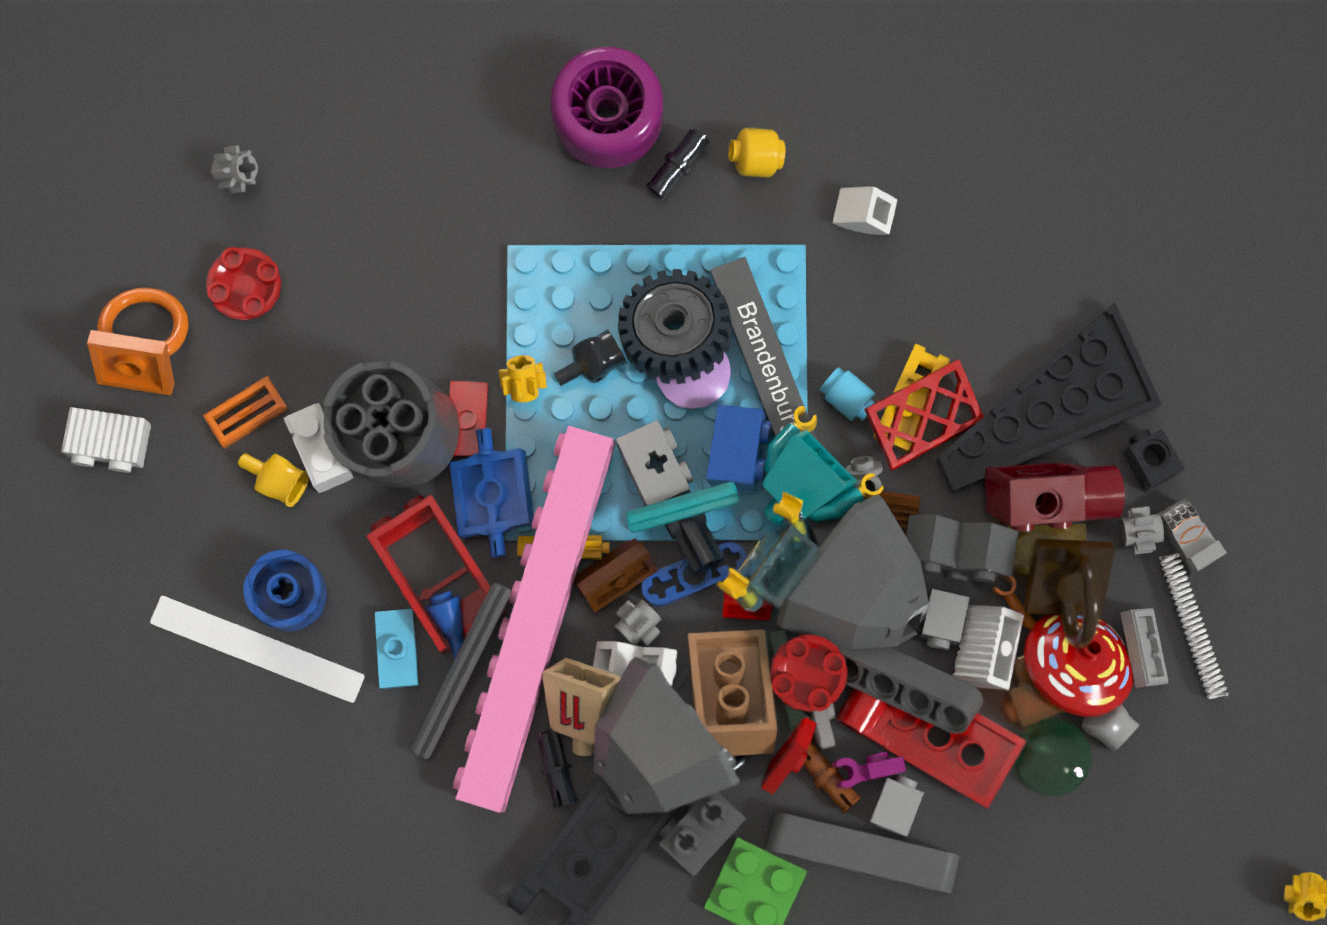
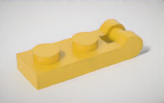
[873,344,950,453]

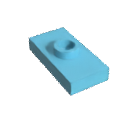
[375,609,419,689]

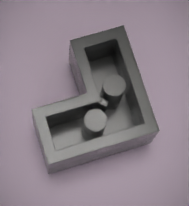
[906,515,1018,583]

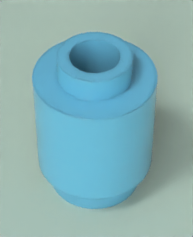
[820,367,876,422]

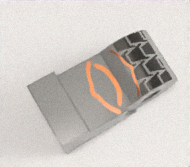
[1157,498,1227,576]

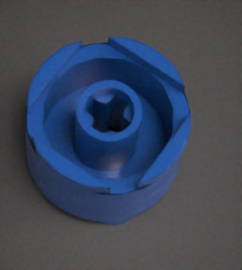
[243,550,327,632]

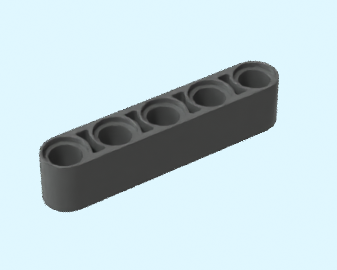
[836,645,983,733]
[765,812,960,894]

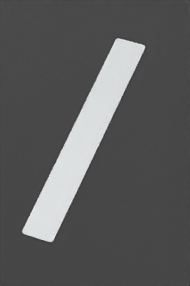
[150,596,365,703]

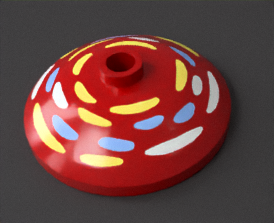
[1024,614,1134,717]

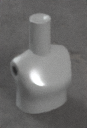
[1082,704,1140,753]

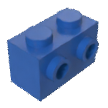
[706,404,772,492]

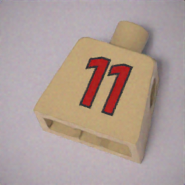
[542,658,622,756]

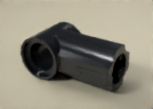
[664,492,724,574]

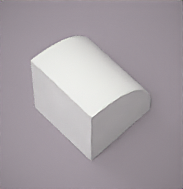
[832,186,897,235]

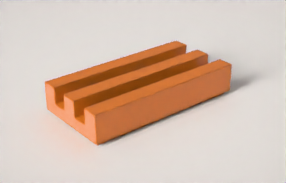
[203,376,288,449]

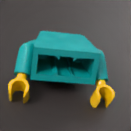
[763,406,884,525]

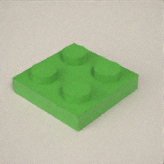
[704,837,808,925]

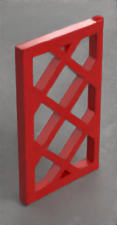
[864,359,984,471]

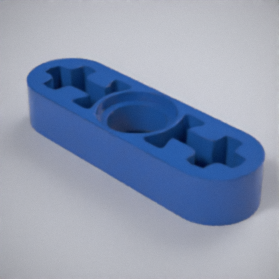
[642,542,747,607]

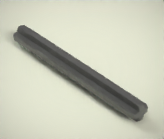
[411,582,511,759]

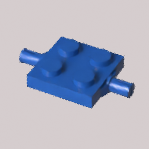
[450,428,534,558]

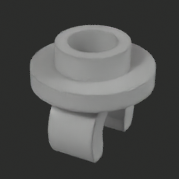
[845,456,883,491]

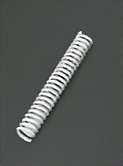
[1159,553,1229,699]

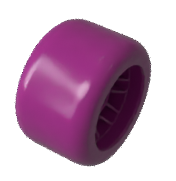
[550,46,663,169]

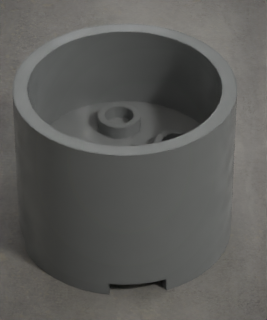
[323,360,460,488]

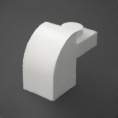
[593,641,677,686]

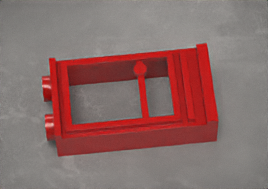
[366,495,507,655]

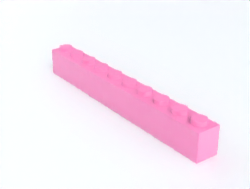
[453,426,616,813]

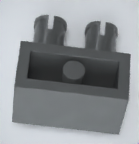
[658,792,746,877]

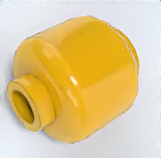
[728,128,785,178]

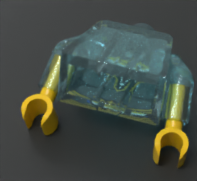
[717,491,820,612]

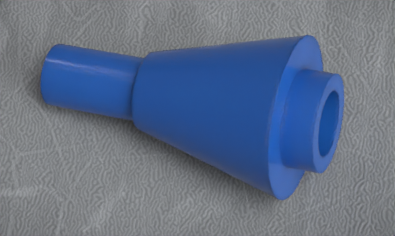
[424,590,464,659]

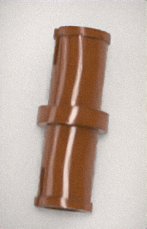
[802,740,862,814]

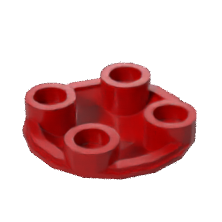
[206,247,282,320]
[770,634,848,712]

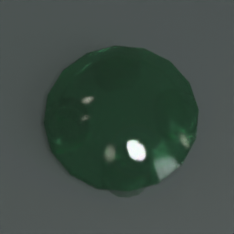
[1015,719,1091,795]

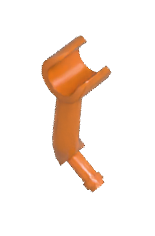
[992,576,1036,631]

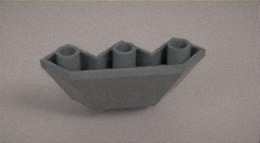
[776,494,929,649]
[593,657,740,814]

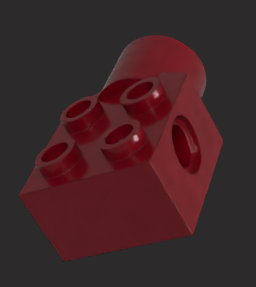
[985,462,1125,531]

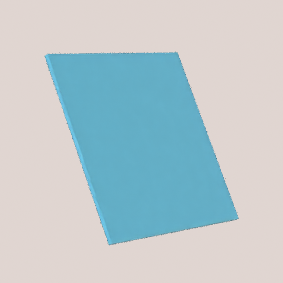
[505,245,809,542]

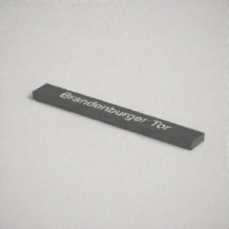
[710,257,845,549]

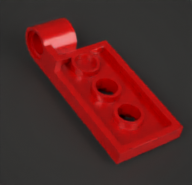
[835,688,1026,810]

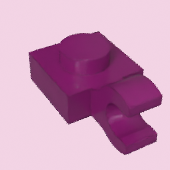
[831,752,906,789]

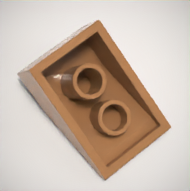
[687,630,777,756]

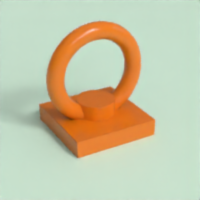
[87,288,189,396]

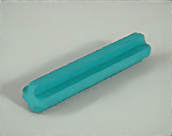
[626,482,739,533]

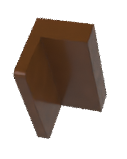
[574,538,658,613]

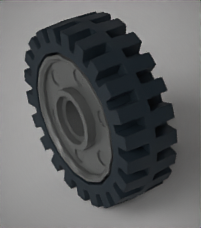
[618,269,732,384]

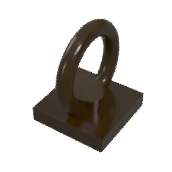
[1023,539,1115,649]

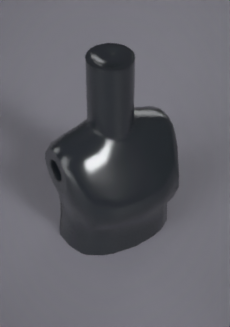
[553,329,626,386]

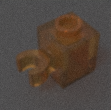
[1002,656,1064,729]

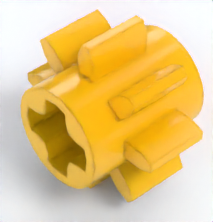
[499,355,547,403]
[1284,872,1327,921]

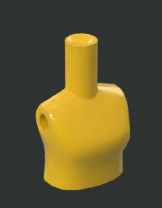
[238,453,309,507]

